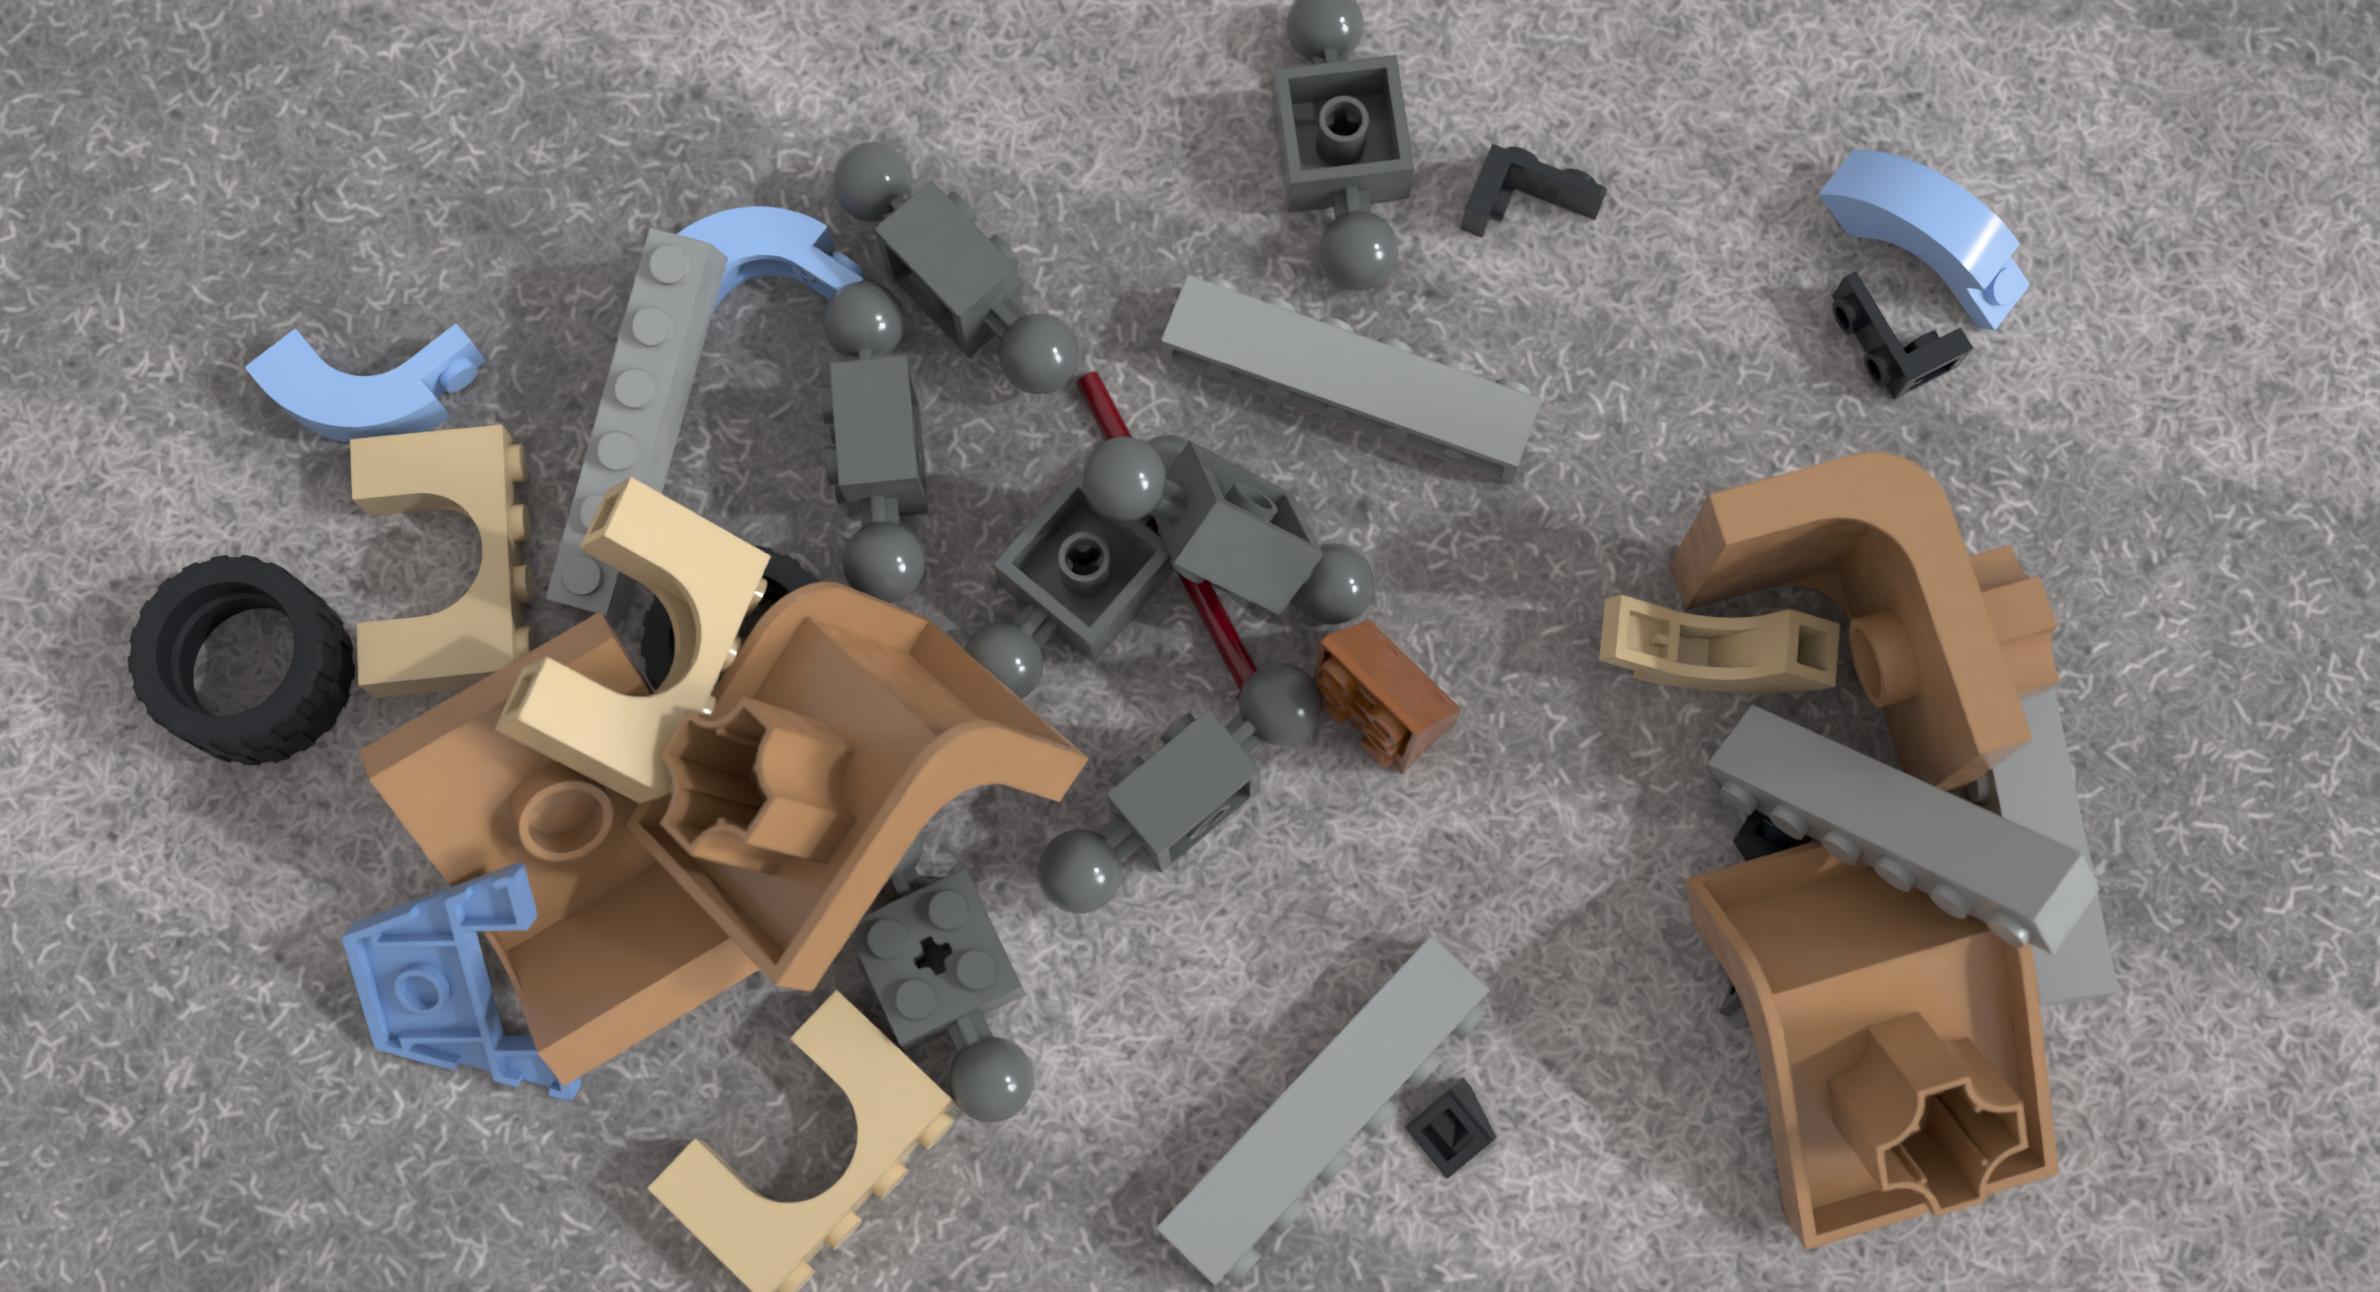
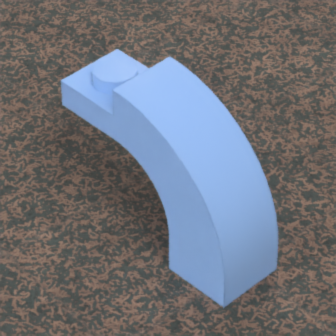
[1818,149,2030,330]
[677,206,864,309]
[245,323,486,443]

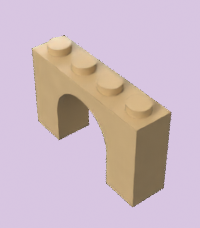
[350,424,537,698]
[495,477,771,803]
[647,990,956,1292]

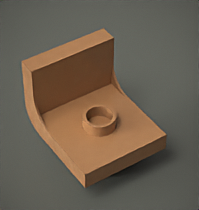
[1670,452,2060,793]
[625,581,1089,992]
[359,611,760,1086]
[1685,840,2059,1250]

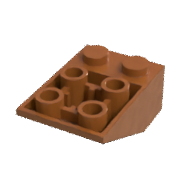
[1313,619,1461,774]

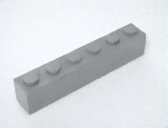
[545,227,728,620]
[1161,274,1542,484]
[1967,687,2119,1007]
[1707,704,2100,955]
[1156,935,1490,1286]

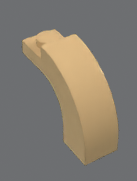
[1599,595,1840,694]

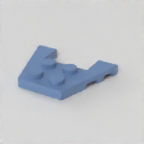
[341,863,581,1100]

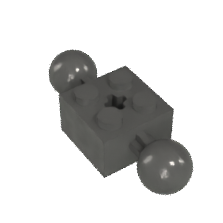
[1272,0,1414,291]
[832,142,1079,394]
[820,281,929,603]
[964,435,1189,699]
[1082,437,1374,625]
[1038,663,1322,914]
[850,829,1034,1123]

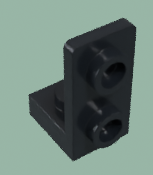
[1460,143,1607,238]
[1832,272,1973,399]

